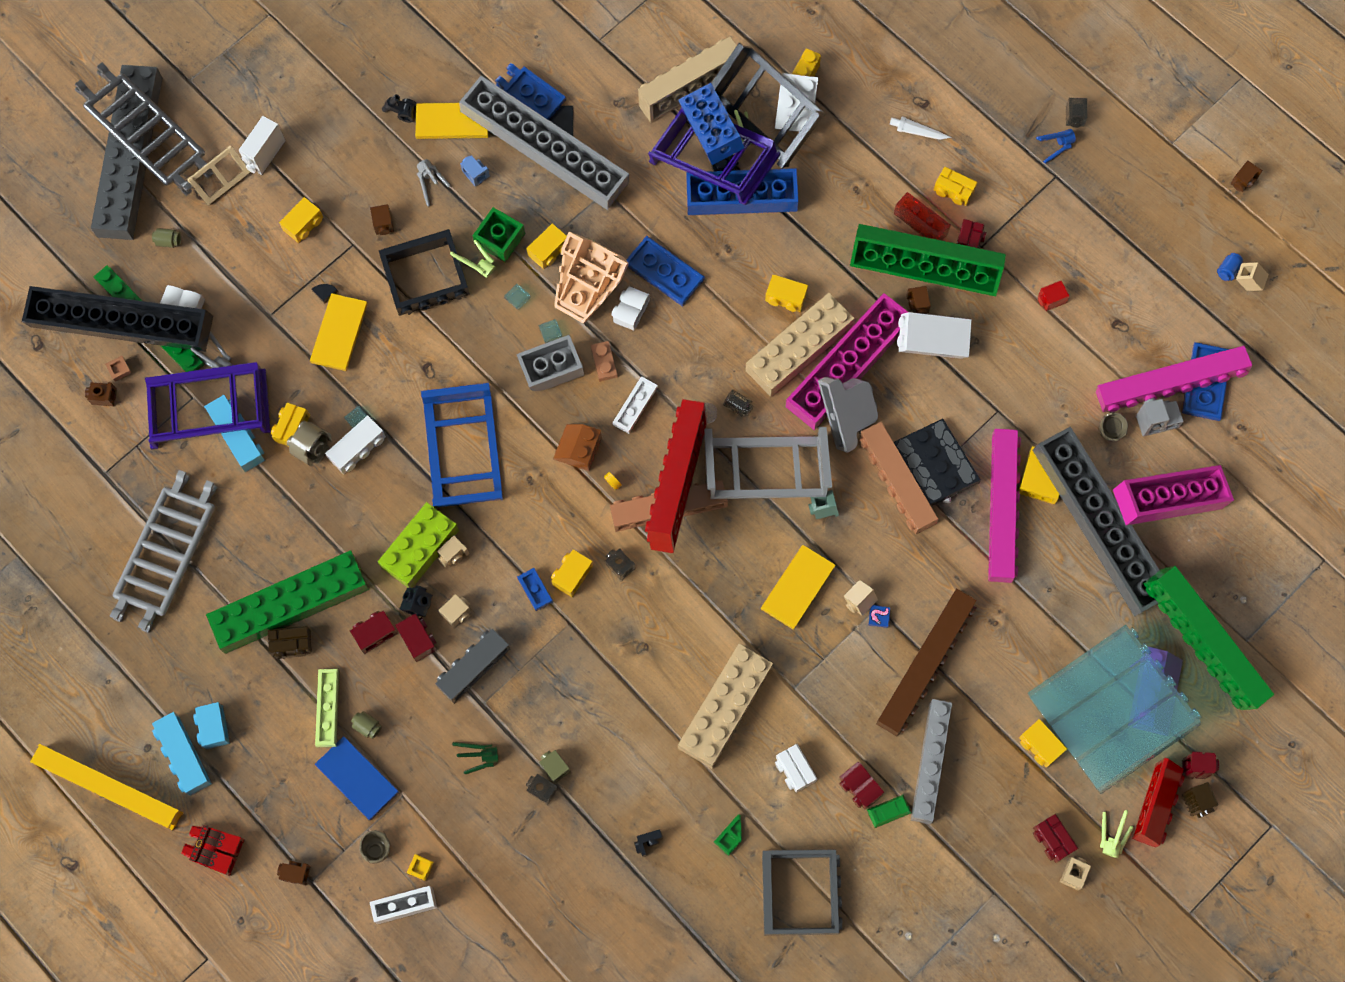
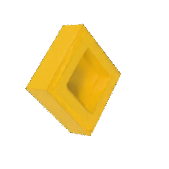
[407,854,434,881]

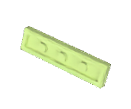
[315,669,339,747]

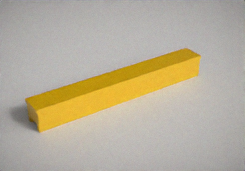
[30,744,183,830]

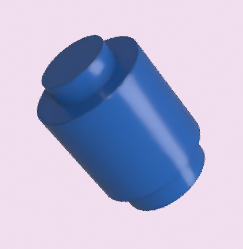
[1217,253,1243,281]

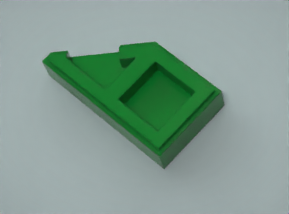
[713,814,742,856]

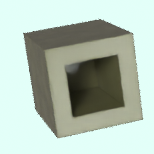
[539,750,571,784]

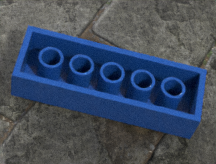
[686,168,798,215]

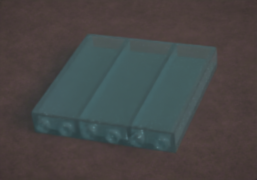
[1027,625,1202,794]

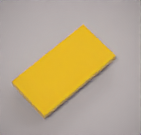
[415,103,488,139]
[310,293,368,371]
[761,545,835,630]

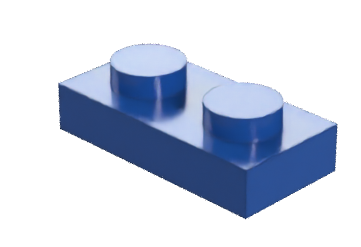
[517,568,553,611]

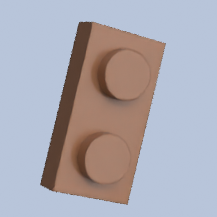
[590,341,617,382]

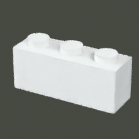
[325,415,386,474]
[370,886,437,924]

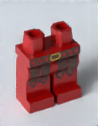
[181,825,245,876]

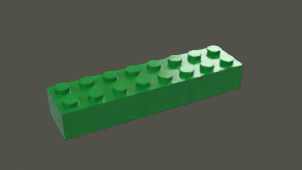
[850,224,1006,297]
[206,550,369,654]
[1143,566,1275,710]

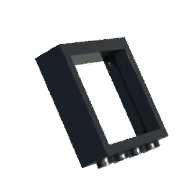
[378,229,470,316]

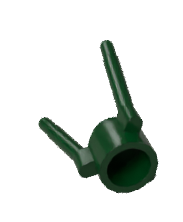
[452,742,498,774]

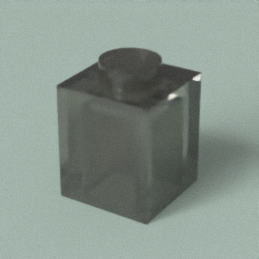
[1066,98,1088,128]

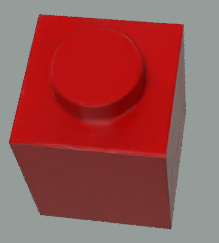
[1038,280,1069,311]

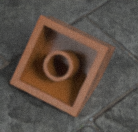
[553,424,602,471]

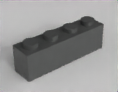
[435,629,510,704]

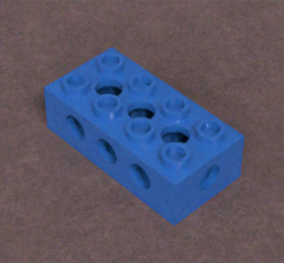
[679,83,745,165]

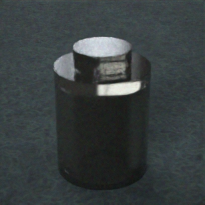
[723,390,754,417]

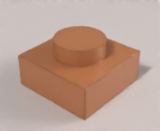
[105,356,132,382]

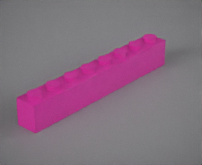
[1096,346,1252,412]
[988,429,1021,583]

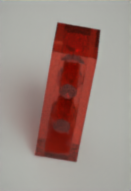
[894,192,951,241]

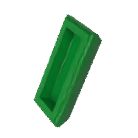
[867,794,912,828]

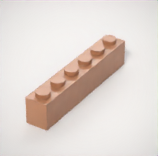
[859,422,938,534]
[610,479,728,532]

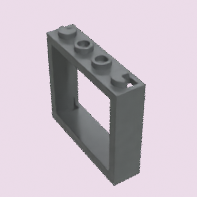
[762,850,843,936]

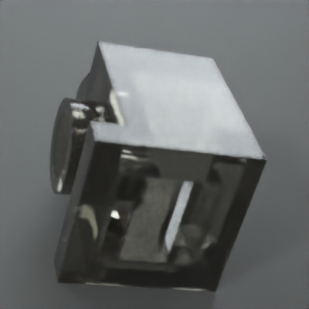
[605,548,636,581]
[526,774,558,806]

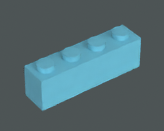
[204,395,265,472]
[152,712,212,796]

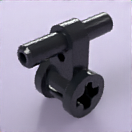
[382,94,416,123]

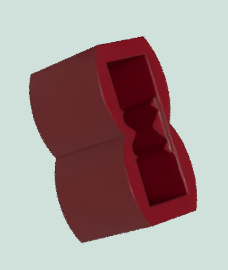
[839,762,884,810]

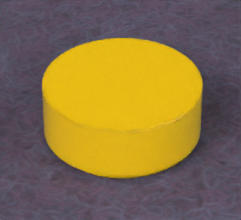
[604,472,622,490]

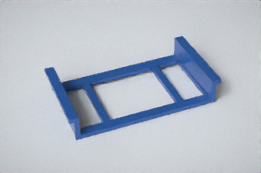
[421,383,503,509]

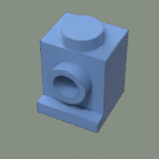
[460,155,490,187]

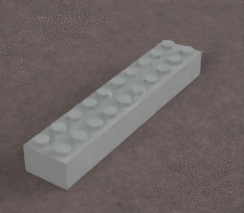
[459,76,629,210]

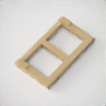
[187,146,250,205]

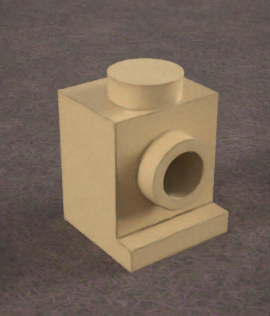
[437,536,469,567]
[1059,856,1091,890]

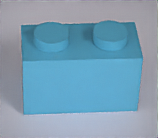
[193,702,230,749]

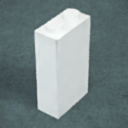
[897,312,971,359]

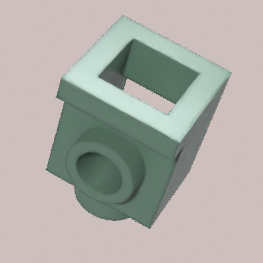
[808,490,839,519]

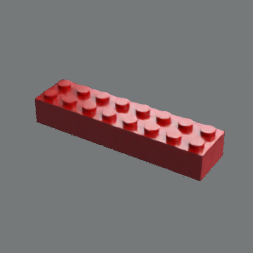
[645,399,707,553]

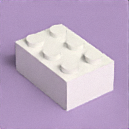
[775,73,818,132]

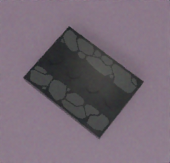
[894,418,981,506]

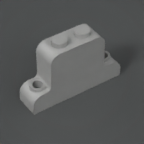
[818,377,878,453]

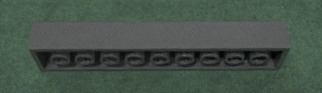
[91,65,163,240]
[1032,426,1160,617]

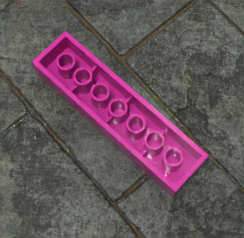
[785,293,908,430]

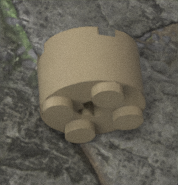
[287,421,332,466]

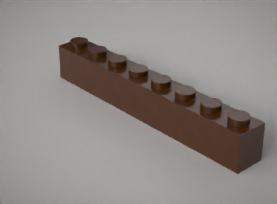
[876,588,977,737]

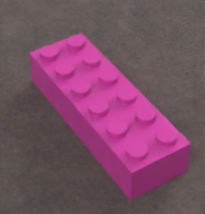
[1113,465,1234,525]

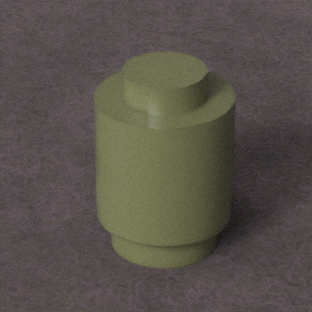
[152,228,181,248]
[351,711,382,739]

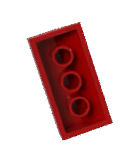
[1132,758,1184,848]

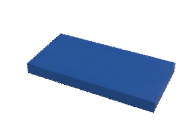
[626,236,705,306]
[1182,342,1229,421]
[314,736,399,821]

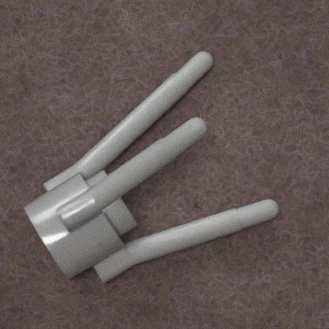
[417,159,451,206]
[191,331,232,368]

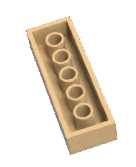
[638,37,741,123]
[745,293,855,397]
[678,644,773,769]

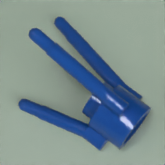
[1036,129,1076,163]

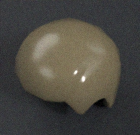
[1099,412,1128,441]
[359,830,390,864]

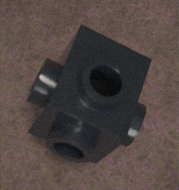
[400,585,433,617]

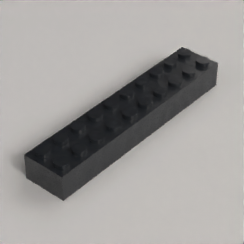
[21,286,214,352]

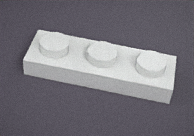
[613,376,658,434]

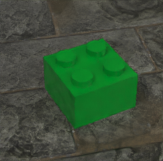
[472,207,526,262]

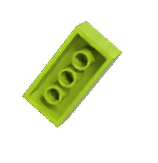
[377,502,459,588]

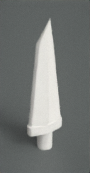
[890,117,952,140]

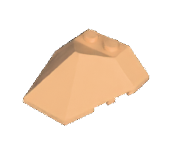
[554,232,629,323]

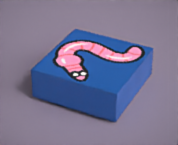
[868,605,890,628]

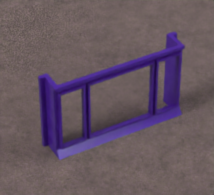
[648,107,780,206]
[145,362,271,449]

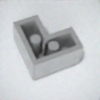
[1136,398,1184,437]

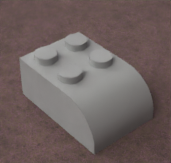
[516,335,584,391]

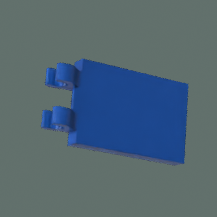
[495,63,566,120]

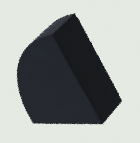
[311,284,338,304]

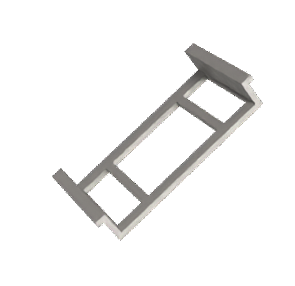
[704,427,832,499]

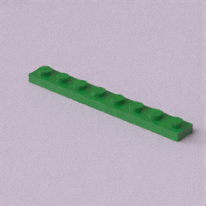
[93,265,204,372]

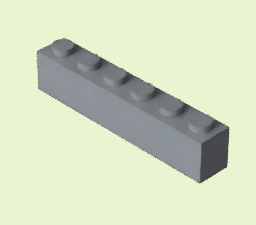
[911,699,952,824]

